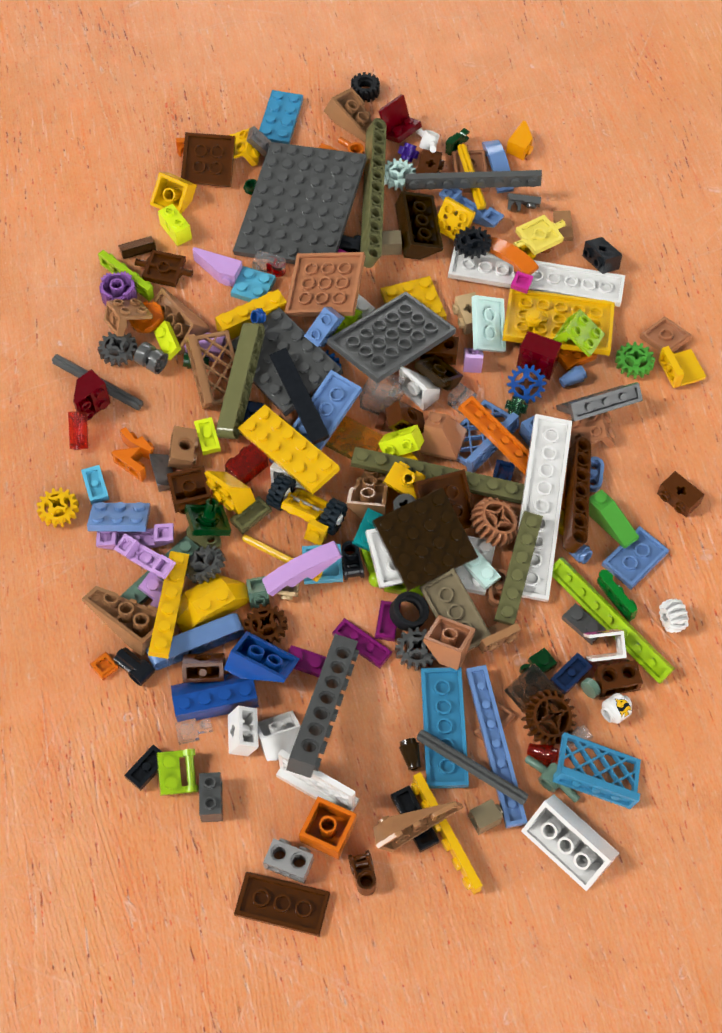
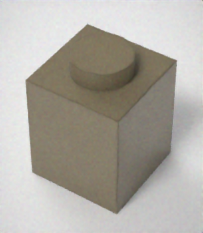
[381,230,402,256]
[468,799,503,835]

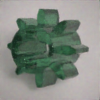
[505,396,528,418]

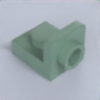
[246,576,270,609]

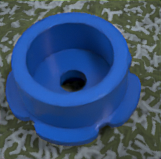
[250,308,266,324]

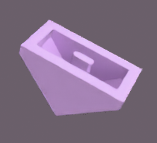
[463,348,484,373]

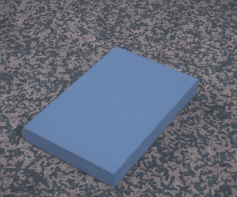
[602,526,669,590]

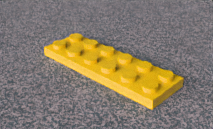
[238,405,340,495]

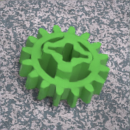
[615,342,655,379]

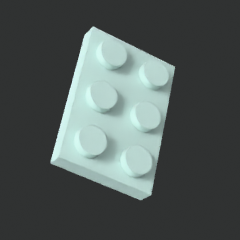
[471,295,506,353]

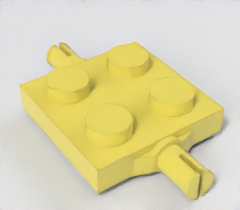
[513,215,566,255]

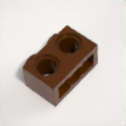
[420,336,459,365]
[594,660,643,697]

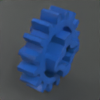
[507,364,547,404]

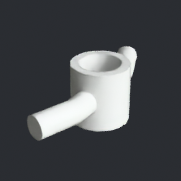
[416,128,440,153]

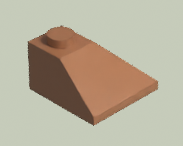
[420,411,467,460]
[423,615,476,670]

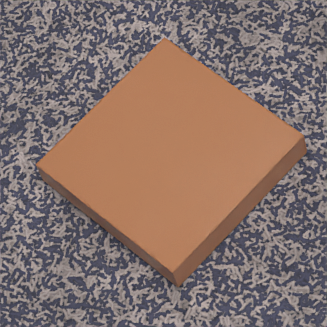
[640,316,692,352]

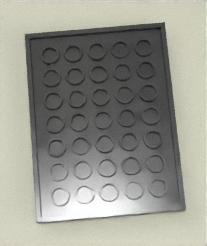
[233,142,367,264]

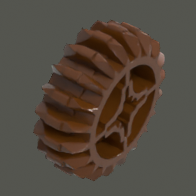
[521,689,577,746]

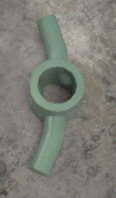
[525,755,580,803]

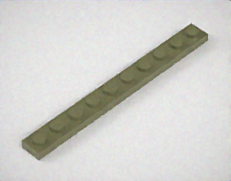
[351,447,524,504]

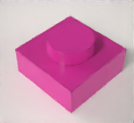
[511,271,534,294]

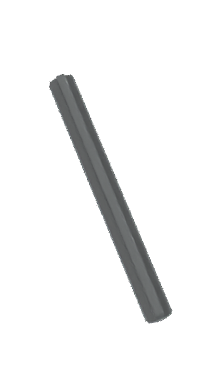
[52,354,143,410]
[417,730,528,805]

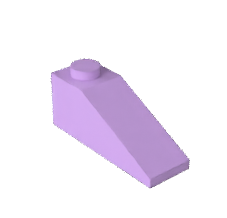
[192,247,243,287]

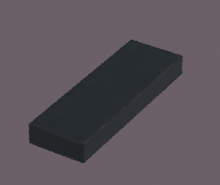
[391,786,439,852]

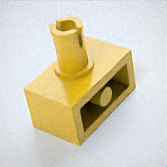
[383,461,426,500]

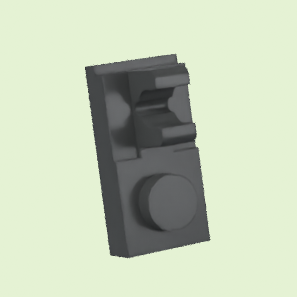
[507,193,541,212]

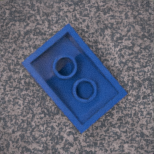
[224,631,300,683]

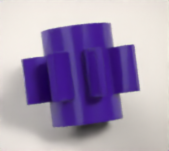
[398,142,419,162]

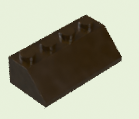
[395,191,443,260]

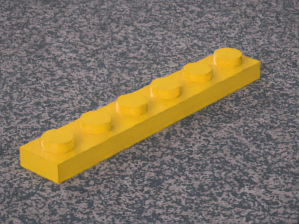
[148,551,190,659]
[411,772,483,895]

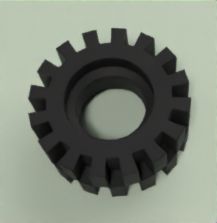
[351,72,380,103]

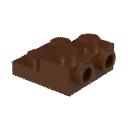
[167,466,212,514]

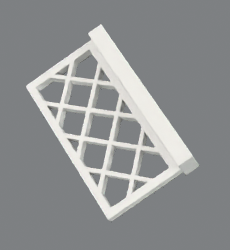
[276,749,359,812]

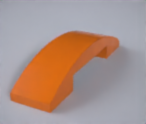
[486,237,539,275]

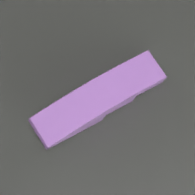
[262,541,342,597]

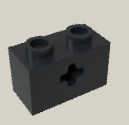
[582,237,622,274]

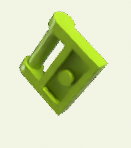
[157,749,199,796]

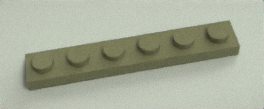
[494,511,543,626]

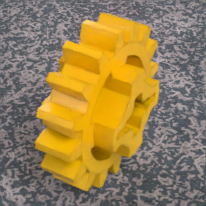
[36,487,79,528]

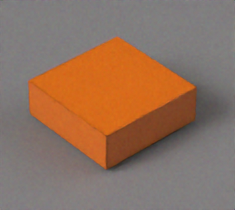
[90,652,119,680]

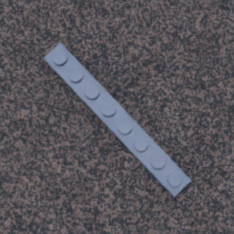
[466,665,527,829]

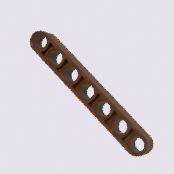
[563,437,591,554]

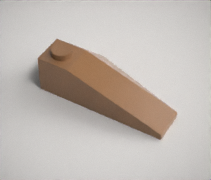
[82,586,157,656]

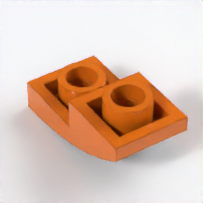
[120,427,155,459]

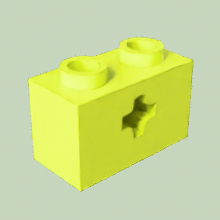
[158,204,192,247]
[378,425,424,456]

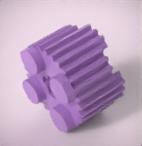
[99,271,137,306]

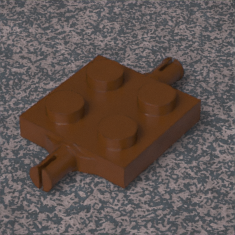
[135,250,193,287]

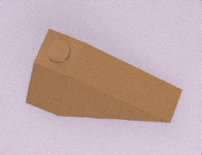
[324,88,372,143]
[154,287,210,355]
[346,469,389,519]
[373,801,464,852]

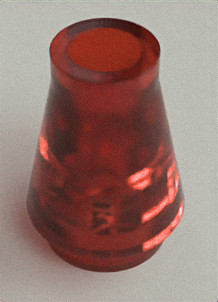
[527,743,559,765]

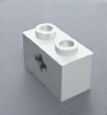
[228,706,259,757]

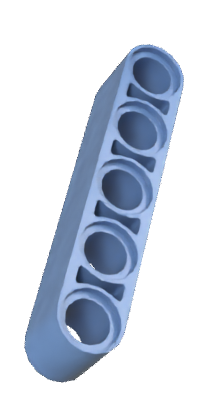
[146,613,245,670]

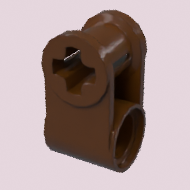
[348,850,376,896]

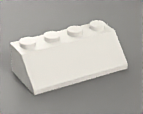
[521,794,620,891]

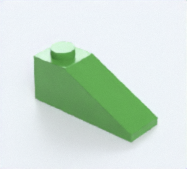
[589,489,639,549]

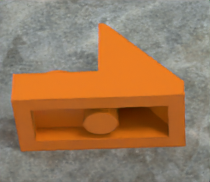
[111,447,147,482]

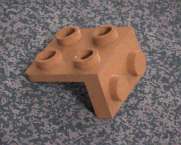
[567,412,616,448]

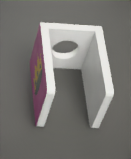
[583,629,627,662]

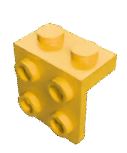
[230,128,260,166]

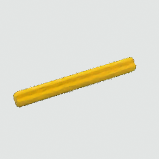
[457,144,486,210]

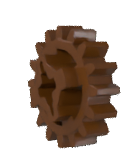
[244,603,288,644]

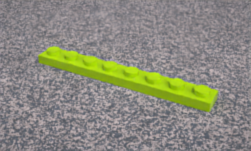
[552,557,675,684]

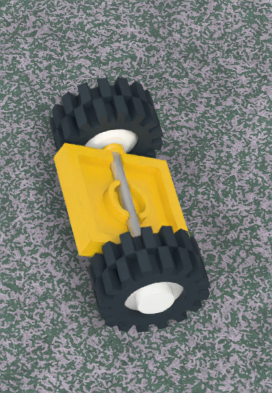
[266,473,348,535]

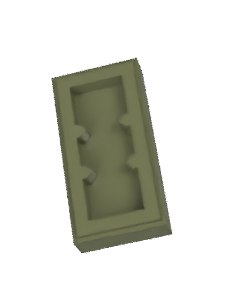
[230,496,272,534]

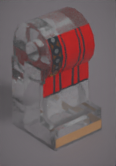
[252,250,286,277]

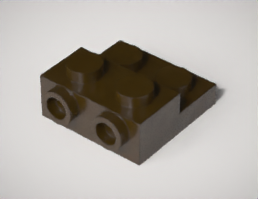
[414,355,463,391]

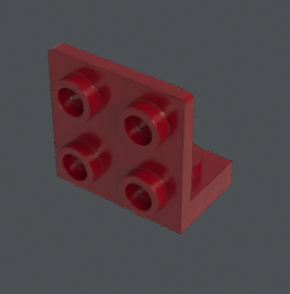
[379,94,422,144]

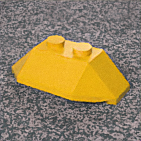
[176,574,250,633]

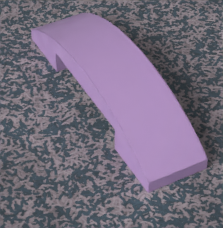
[96,523,174,550]
[114,534,176,580]

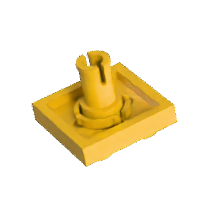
[437,196,476,240]

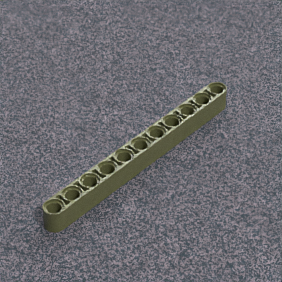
[360,118,387,268]

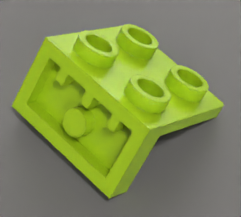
[553,309,605,357]

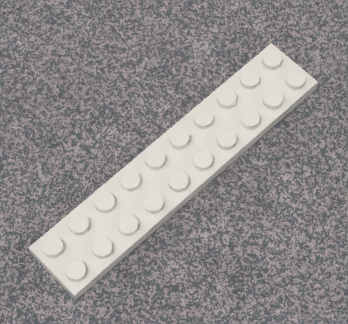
[448,247,625,307]
[518,414,572,602]

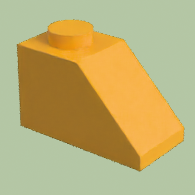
[506,120,533,160]

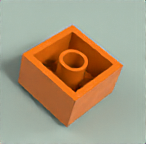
[299,796,357,860]

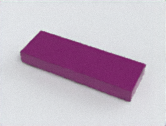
[332,618,392,669]

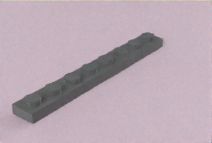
[405,170,542,190]

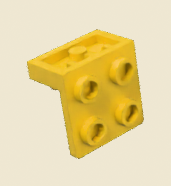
[658,346,706,388]

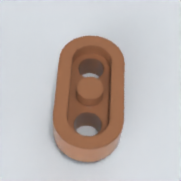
[488,569,507,607]

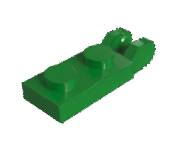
[597,569,638,621]

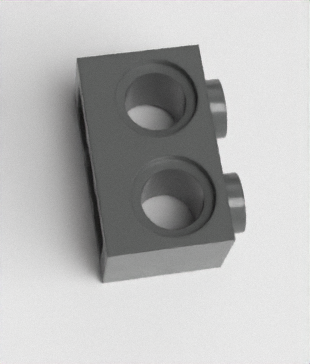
[199,772,223,822]

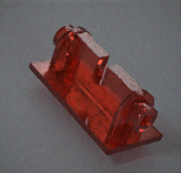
[68,412,88,450]

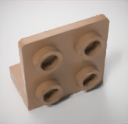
[104,298,153,336]

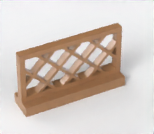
[185,330,235,409]

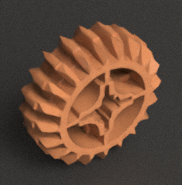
[470,497,519,547]

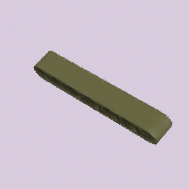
[216,323,265,439]

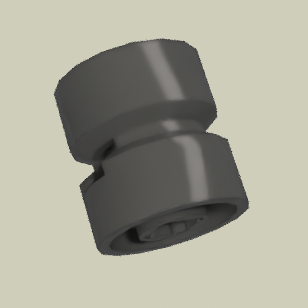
[134,342,168,374]

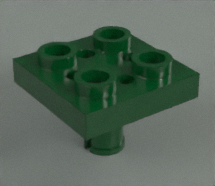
[184,498,231,536]

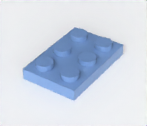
[87,502,151,532]

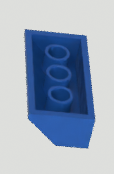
[171,673,259,725]

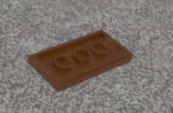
[234,872,330,937]

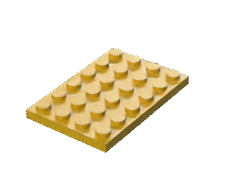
[502,287,615,356]

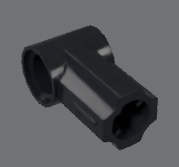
[339,235,361,252]
[114,647,155,686]

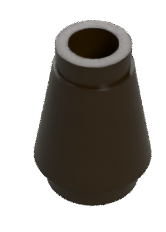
[399,738,421,770]

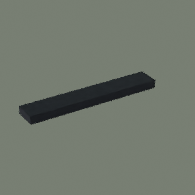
[269,348,330,445]

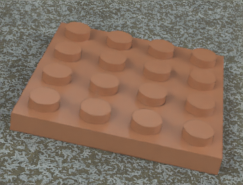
[285,252,366,317]

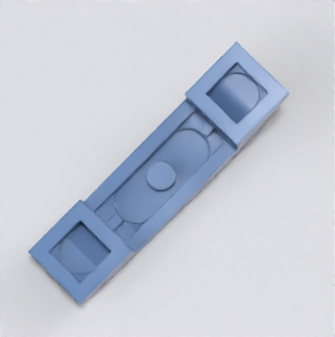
[482,140,514,193]
[439,188,504,228]

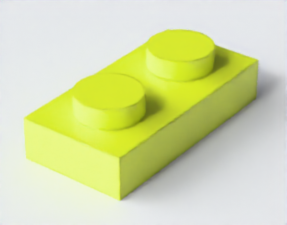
[154,320,181,360]
[194,417,221,455]

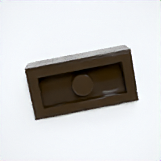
[118,236,156,259]

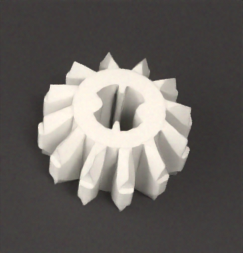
[659,599,689,633]

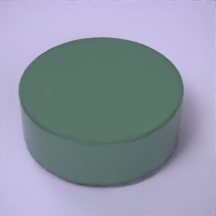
[581,678,601,699]

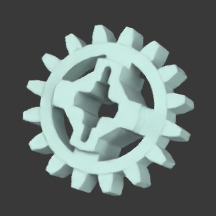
[384,158,416,191]

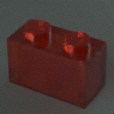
[224,443,269,485]

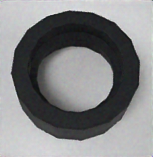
[389,591,429,631]

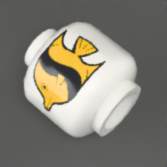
[601,693,632,724]

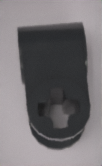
[341,541,364,580]

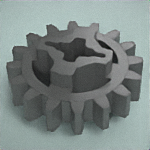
[98,332,138,367]
[186,545,226,584]
[395,627,436,671]

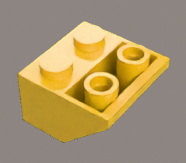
[204,471,256,515]

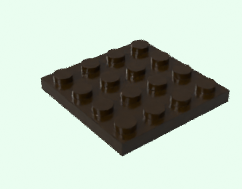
[372,488,478,592]

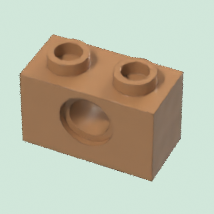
[168,426,199,470]

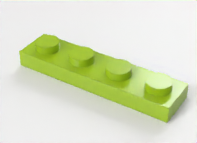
[98,250,154,301]

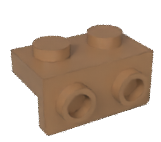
[479,623,521,653]

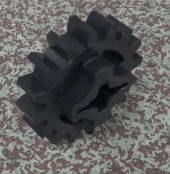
[454,226,492,259]

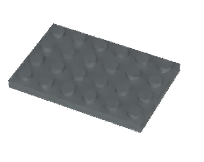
[327,292,456,384]
[224,307,343,416]

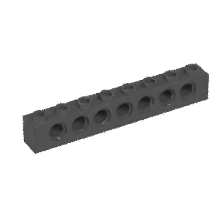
[286,634,359,778]

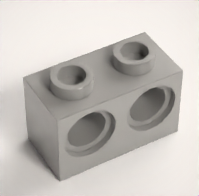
[263,838,314,884]

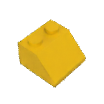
[150,172,197,214]

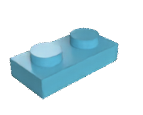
[81,465,110,505]

